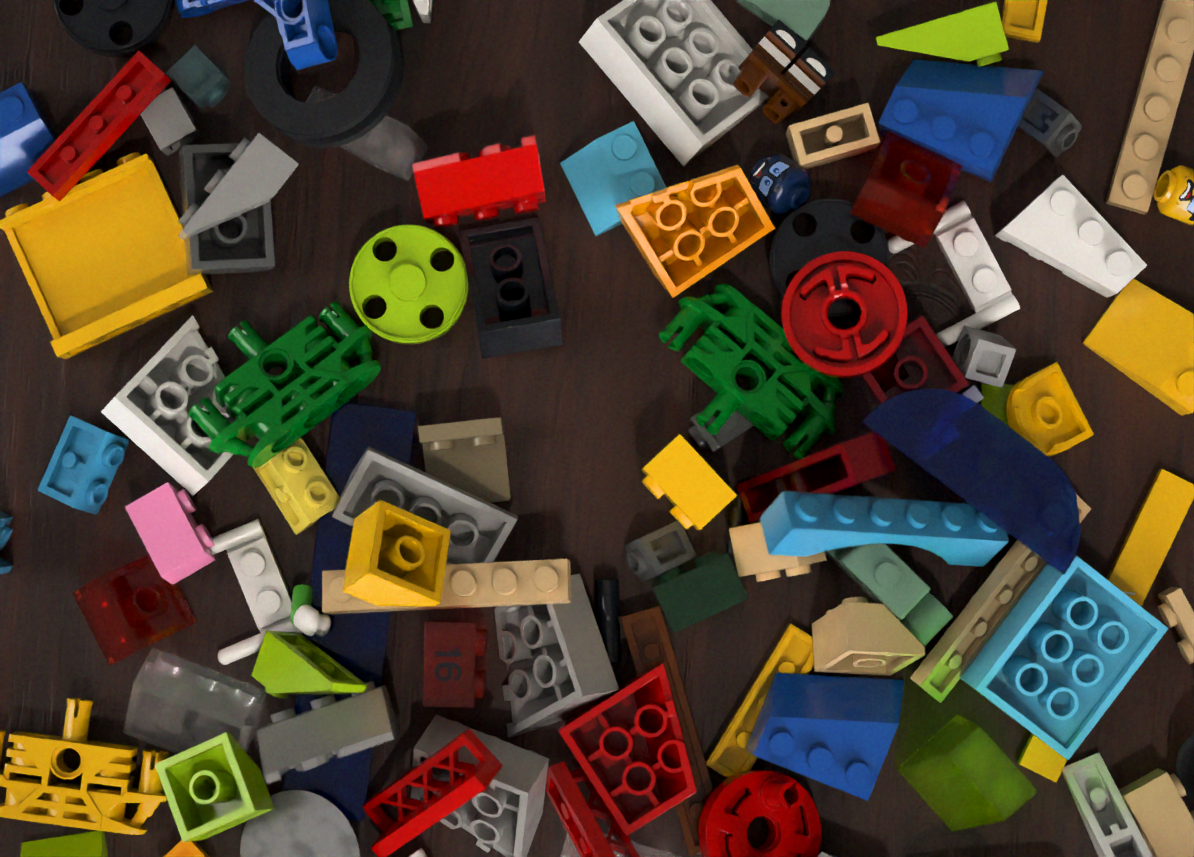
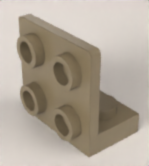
[418,417,511,503]

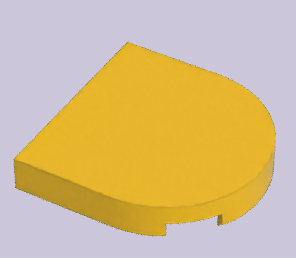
[1006,362,1094,456]

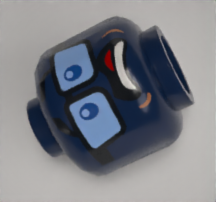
[750,153,811,215]

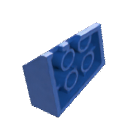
[878,60,1043,183]
[745,672,905,801]

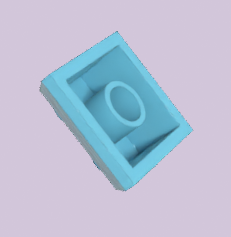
[560,121,667,236]

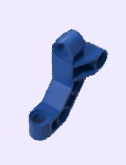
[175,0,338,70]

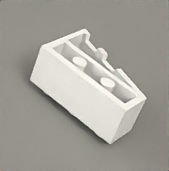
[995,175,1148,298]

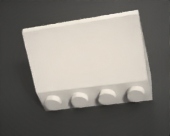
[579,0,770,167]

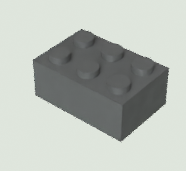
[179,143,275,275]

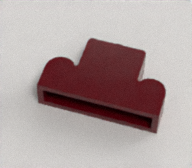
[736,431,896,524]

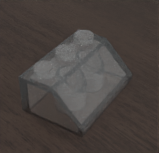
[123,647,268,754]

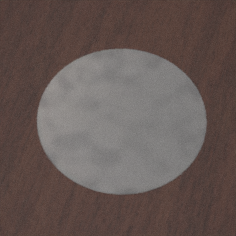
[240,790,360,857]

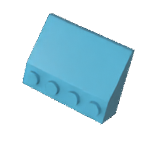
[960,547,1169,760]

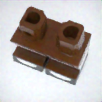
[733,20,836,124]

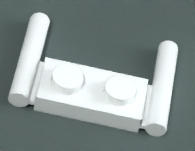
[887,201,1020,347]
[210,519,303,665]

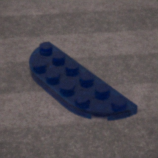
[861,389,1081,574]

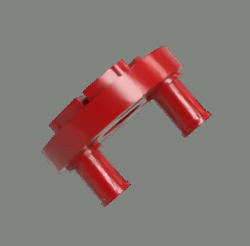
[782,251,908,378]
[698,770,821,857]

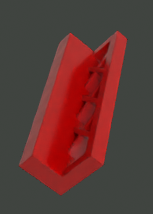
[27,51,172,202]
[361,728,503,857]
[545,761,639,857]

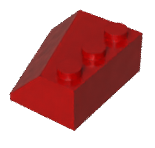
[412,135,546,228]
[558,662,697,836]

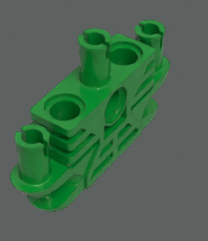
[659,283,844,459]
[188,301,381,468]

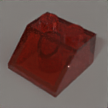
[73,555,197,666]

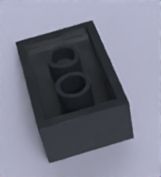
[459,217,563,359]

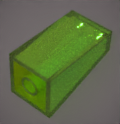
[897,715,1038,832]

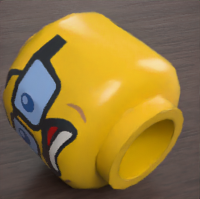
[1154,165,1194,225]

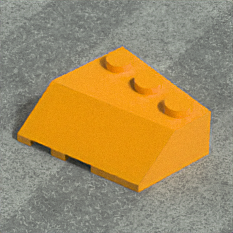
[615,165,775,298]

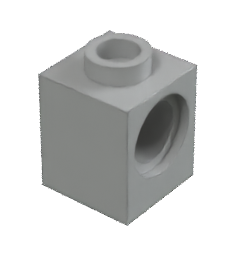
[140,87,203,156]
[952,325,1017,388]

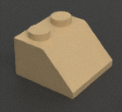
[812,597,925,676]

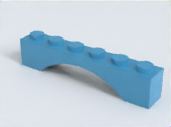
[760,491,1009,567]

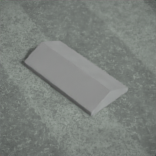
[332,446,518,565]

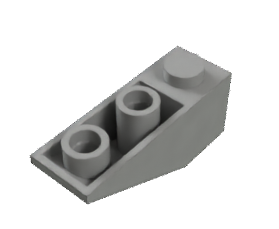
[178,133,299,240]

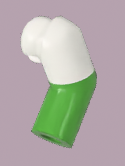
[291,585,331,637]

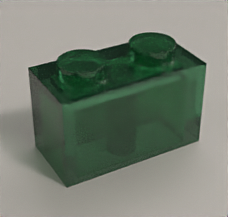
[652,549,748,634]

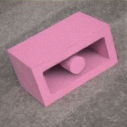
[125,482,216,585]

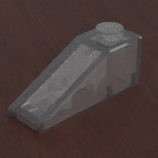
[306,86,428,181]

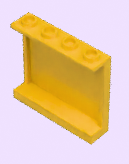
[0,152,214,360]

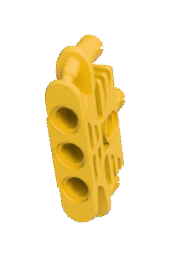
[0,697,169,835]

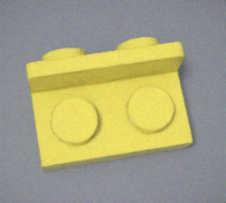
[253,438,340,535]

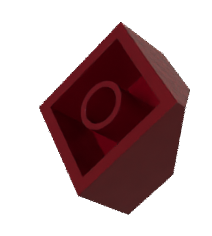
[861,315,969,433]

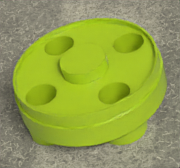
[349,224,469,345]

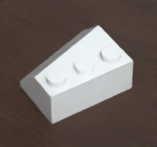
[101,315,235,496]

